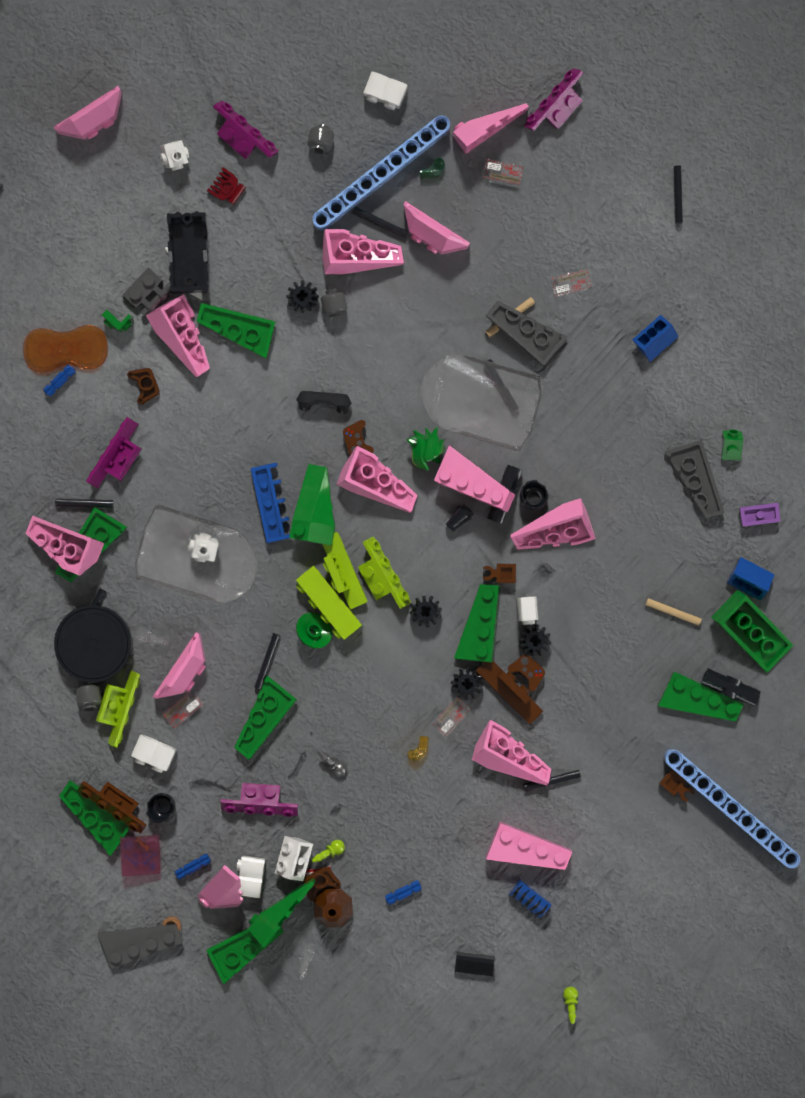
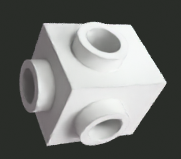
[160,140,189,171]
[188,533,219,562]

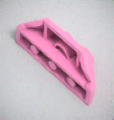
[54,86,122,140]
[404,201,470,254]
[153,632,206,699]

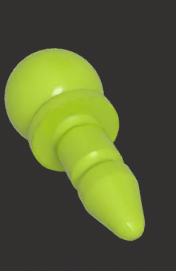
[312,840,345,862]
[563,986,578,1024]

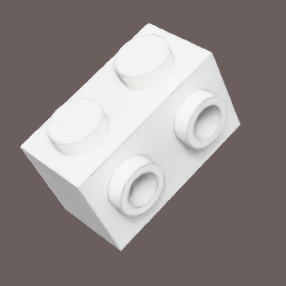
[275,836,313,881]

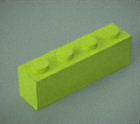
[296,566,362,640]

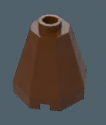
[313,888,353,928]

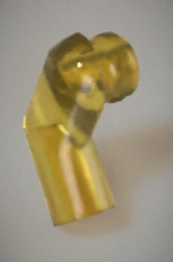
[407,736,429,761]

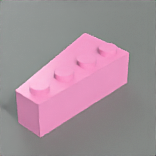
[485,821,572,870]

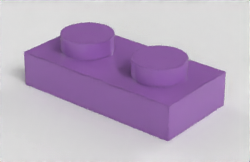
[739,503,781,527]

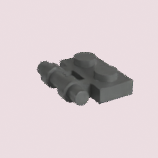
[123,267,170,317]

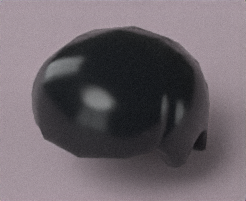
[519,480,549,511]
[146,793,176,823]

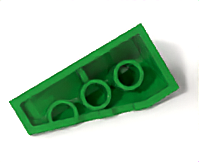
[289,464,335,546]
[248,878,316,947]

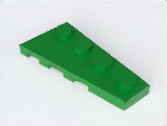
[196,303,276,359]
[54,507,128,583]
[657,671,744,722]
[59,780,130,856]

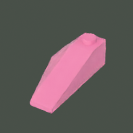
[453,103,529,154]
[322,229,404,274]
[146,294,210,377]
[336,446,417,513]
[511,498,595,550]
[25,516,104,575]
[472,720,551,786]
[197,865,244,909]

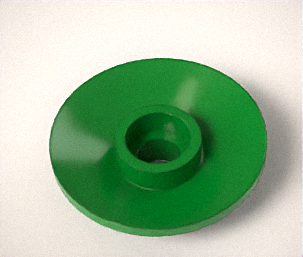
[296,612,332,649]

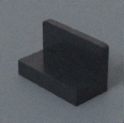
[454,952,496,977]

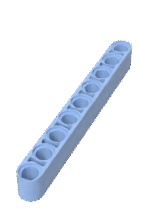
[313,115,450,231]
[663,749,800,868]

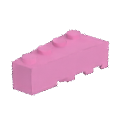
[434,446,515,513]

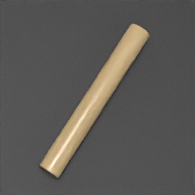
[485,297,535,338]
[645,598,702,626]

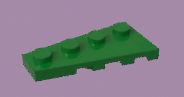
[454,584,500,663]
[234,676,298,760]
[206,926,284,985]

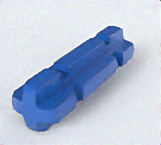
[43,365,76,396]
[175,854,211,880]
[385,880,422,905]

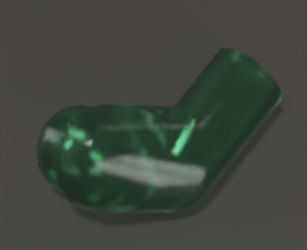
[420,157,445,179]

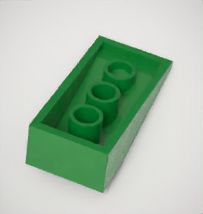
[711,590,794,673]

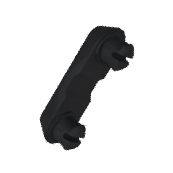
[296,391,352,414]

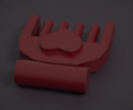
[207,167,246,205]

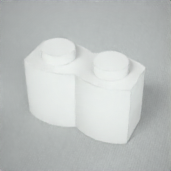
[363,72,408,110]
[517,596,538,625]
[131,734,177,773]
[236,856,266,898]

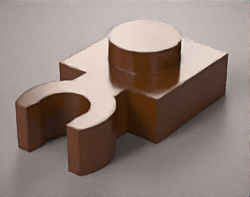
[483,564,516,583]
[659,769,695,802]

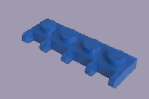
[251,463,290,543]

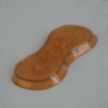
[23,325,108,373]

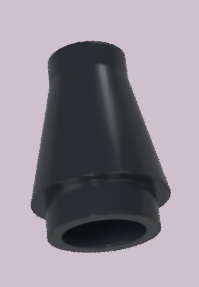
[446,503,474,532]

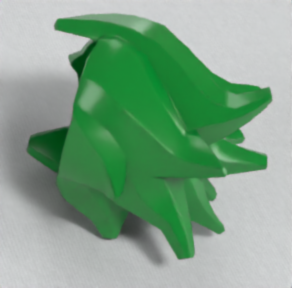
[406,427,445,471]

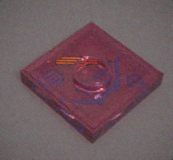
[120,835,160,876]

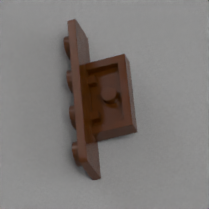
[477,661,543,724]
[78,781,146,834]

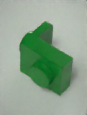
[102,310,134,332]
[721,429,744,461]

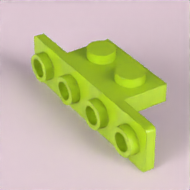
[322,532,368,609]
[358,537,411,609]
[96,671,140,748]

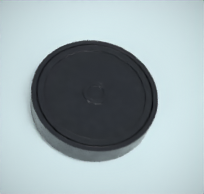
[54,605,133,682]

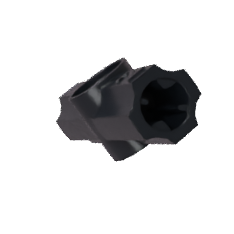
[487,465,523,524]
[701,668,761,707]

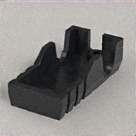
[167,211,209,294]

